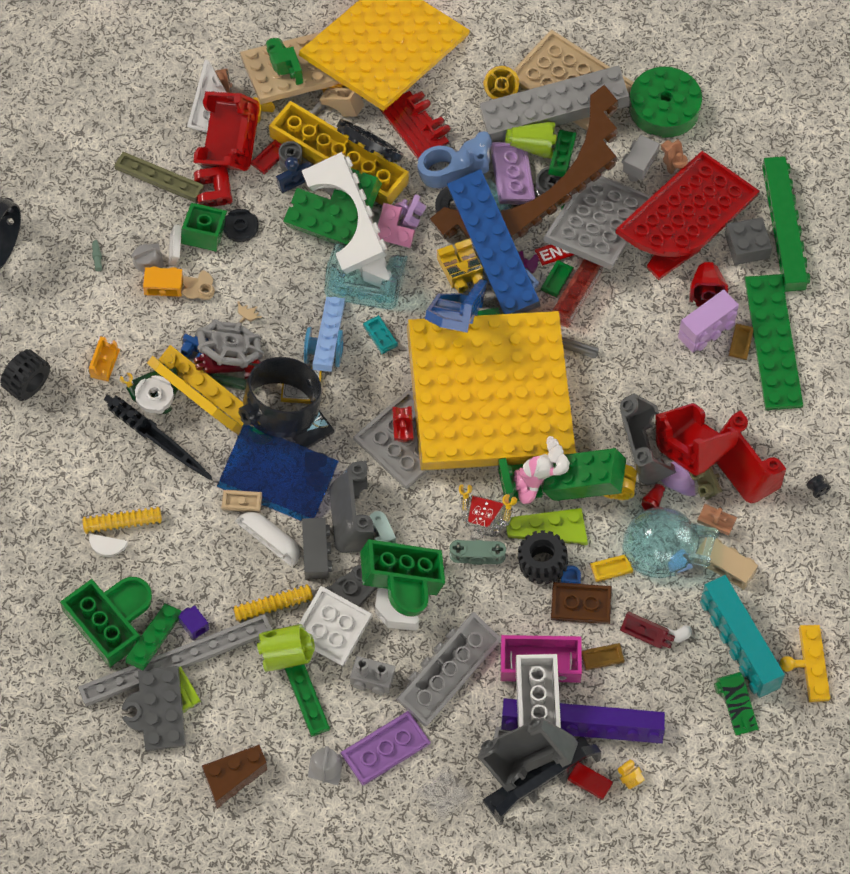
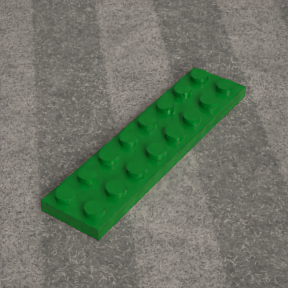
[744,274,803,411]

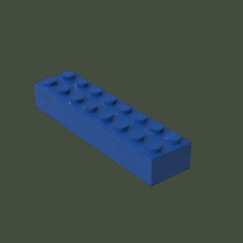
[447,169,541,314]

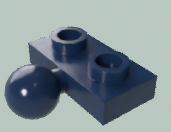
[276,157,311,193]

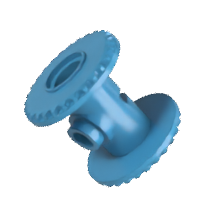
[304,327,343,367]

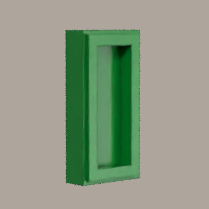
[540,260,574,298]

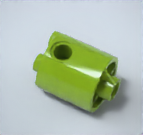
[257,624,315,672]

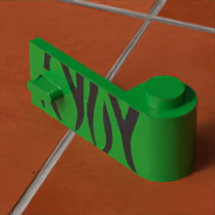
[714,672,759,736]

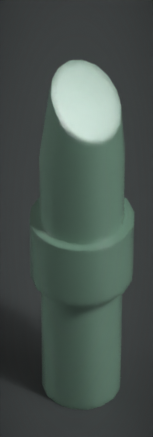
[92,240,102,272]

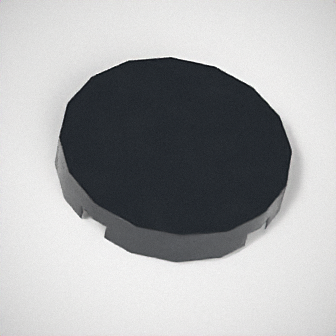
[223,209,259,242]

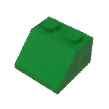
[181,203,227,252]

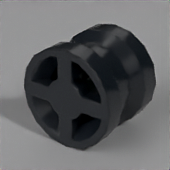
[806,474,831,498]

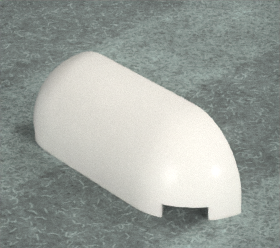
[235,512,300,568]

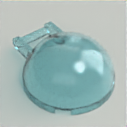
[622,507,719,578]

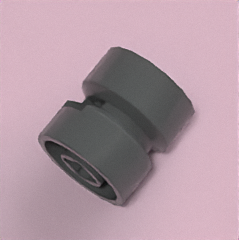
[279,141,303,172]

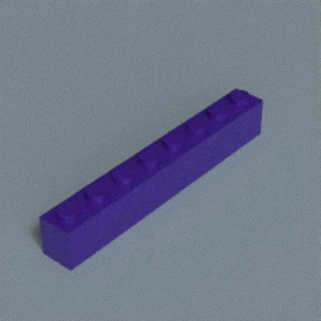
[501,698,665,744]

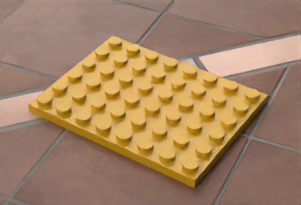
[299,0,470,111]

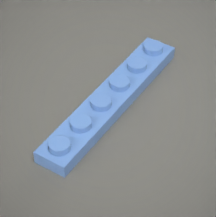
[312,297,345,372]

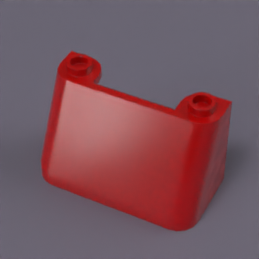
[193,91,260,171]
[655,403,739,475]
[716,410,787,503]

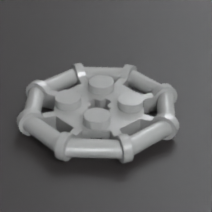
[196,319,264,368]

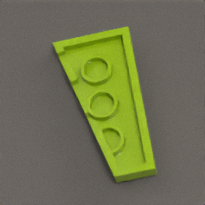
[505,508,588,545]

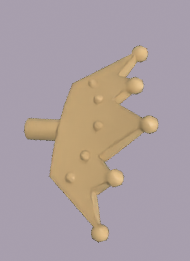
[237,301,262,323]

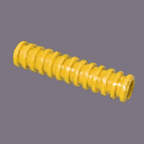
[82,506,162,534]
[233,584,313,622]

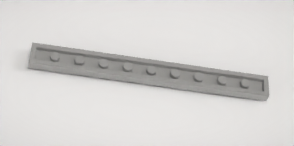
[78,614,272,707]

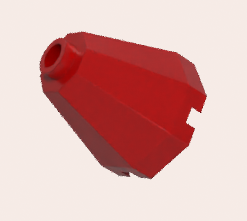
[689,262,728,307]

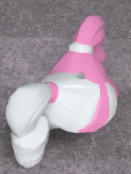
[514,436,570,504]

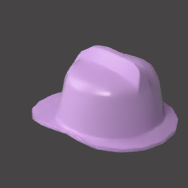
[661,461,696,496]

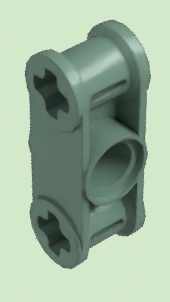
[449,540,506,565]

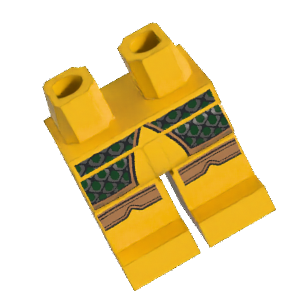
[437,239,484,294]

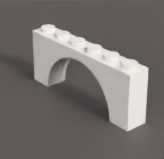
[302,152,387,274]

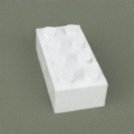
[515,654,561,728]

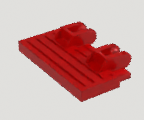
[380,91,451,159]

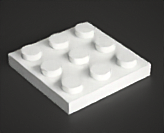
[299,586,373,667]

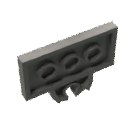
[122,666,186,752]

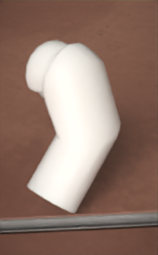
[665,625,692,643]

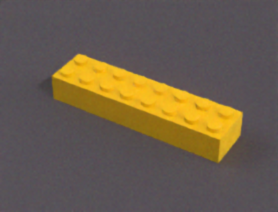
[269,101,409,206]

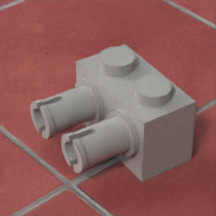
[622,135,660,182]
[350,656,395,695]

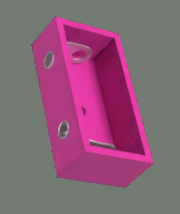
[500,635,582,683]

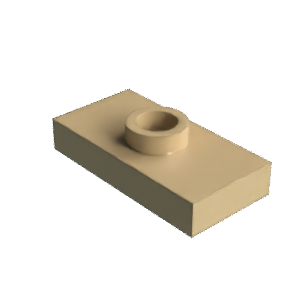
[221,490,262,513]

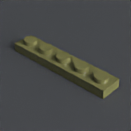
[114,152,204,203]

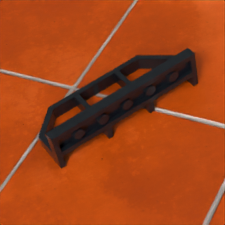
[483,737,602,825]

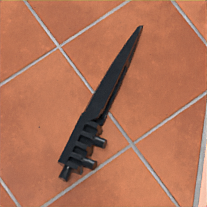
[104,395,213,480]

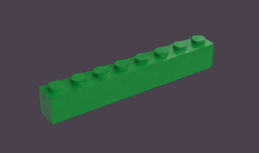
[762,156,810,292]

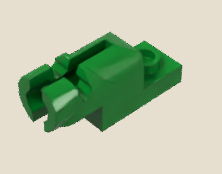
[266,38,303,85]

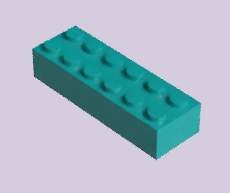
[700,575,785,698]

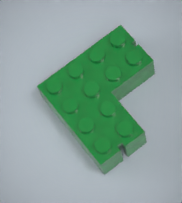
[283,168,382,247]

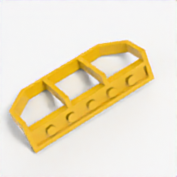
[147,345,246,435]

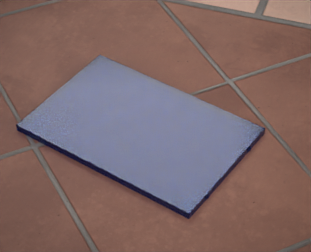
[217,424,339,521]

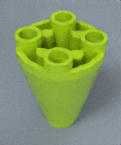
[505,122,556,159]

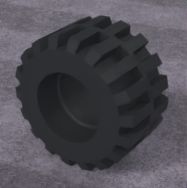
[0,349,50,401]
[518,530,568,584]

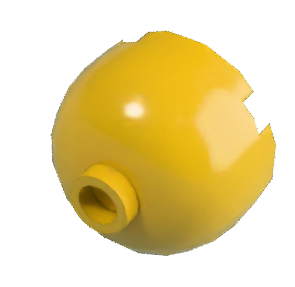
[483,65,519,99]

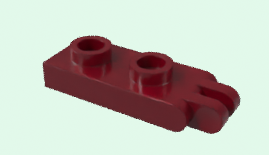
[194,353,245,373]
[620,611,675,648]

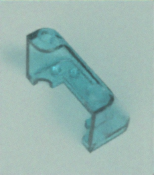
[324,243,408,309]

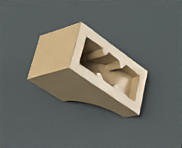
[320,88,365,117]

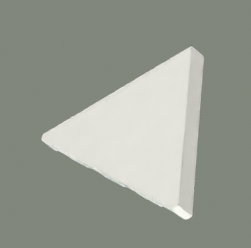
[187,60,227,133]

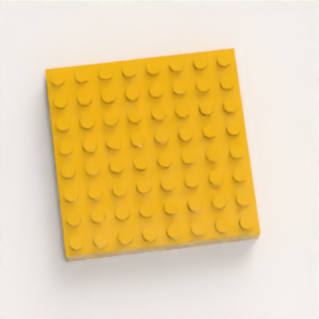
[406,311,576,470]

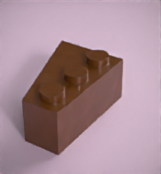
[202,744,268,809]

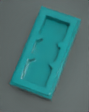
[363,315,398,355]

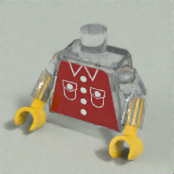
[459,484,517,541]

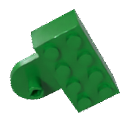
[360,539,445,617]
[60,577,152,668]

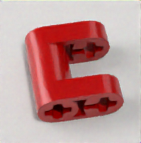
[193,166,233,207]

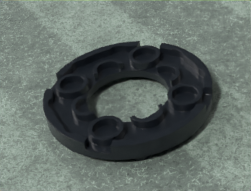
[336,119,404,163]

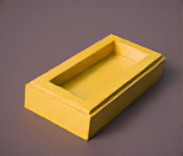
[590,553,634,582]

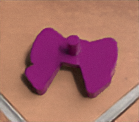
[518,251,540,273]

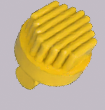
[618,759,645,789]

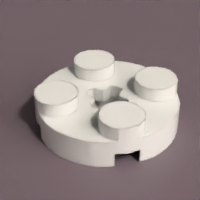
[135,376,174,414]

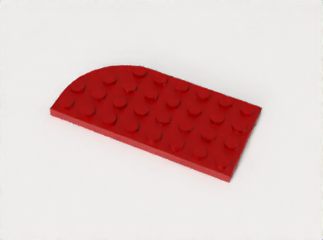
[615,151,760,257]

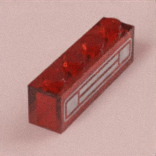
[552,259,603,328]

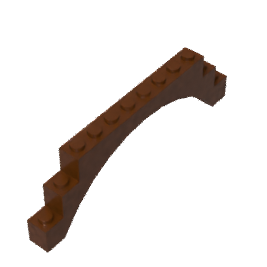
[430,85,619,245]

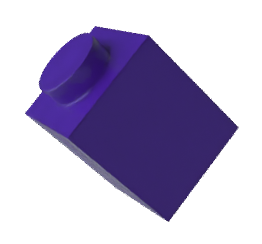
[178,605,209,640]

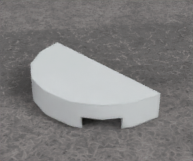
[89,534,128,557]

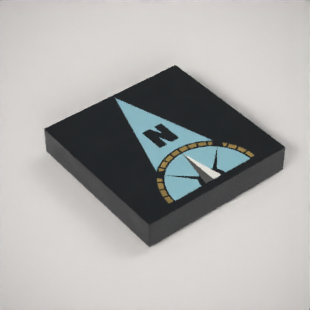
[292,403,335,452]

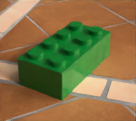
[542,448,626,501]

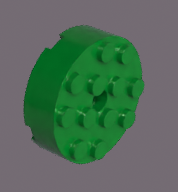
[629,67,702,138]

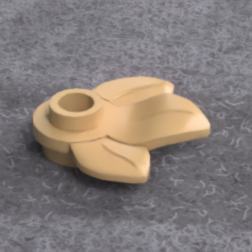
[181,270,215,300]

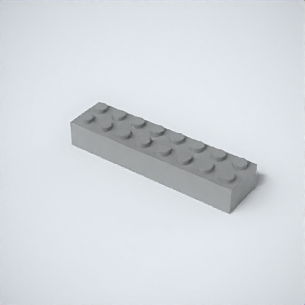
[480,65,629,142]

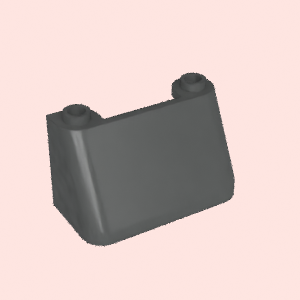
[620,393,676,485]
[329,461,374,553]
[478,718,578,792]

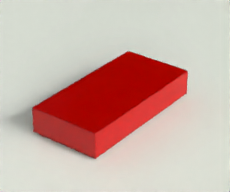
[251,139,282,174]
[568,762,613,800]

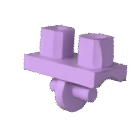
[394,194,426,230]

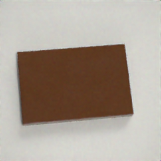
[551,582,612,624]

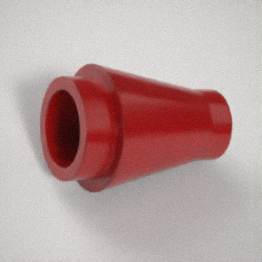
[641,484,665,512]

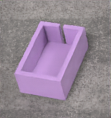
[678,290,739,353]

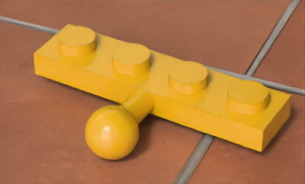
[779,625,830,702]

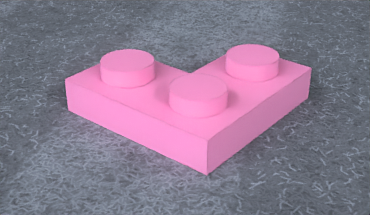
[378,203,415,248]

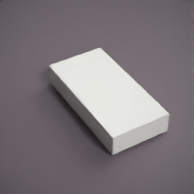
[168,225,181,266]

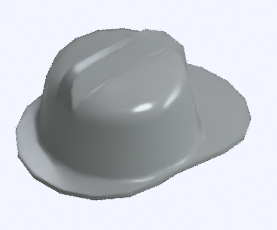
[131,243,165,274]
[308,746,342,786]

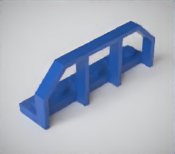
[425,279,487,332]

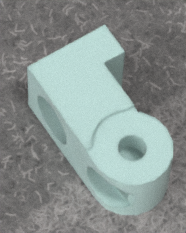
[370,511,396,543]

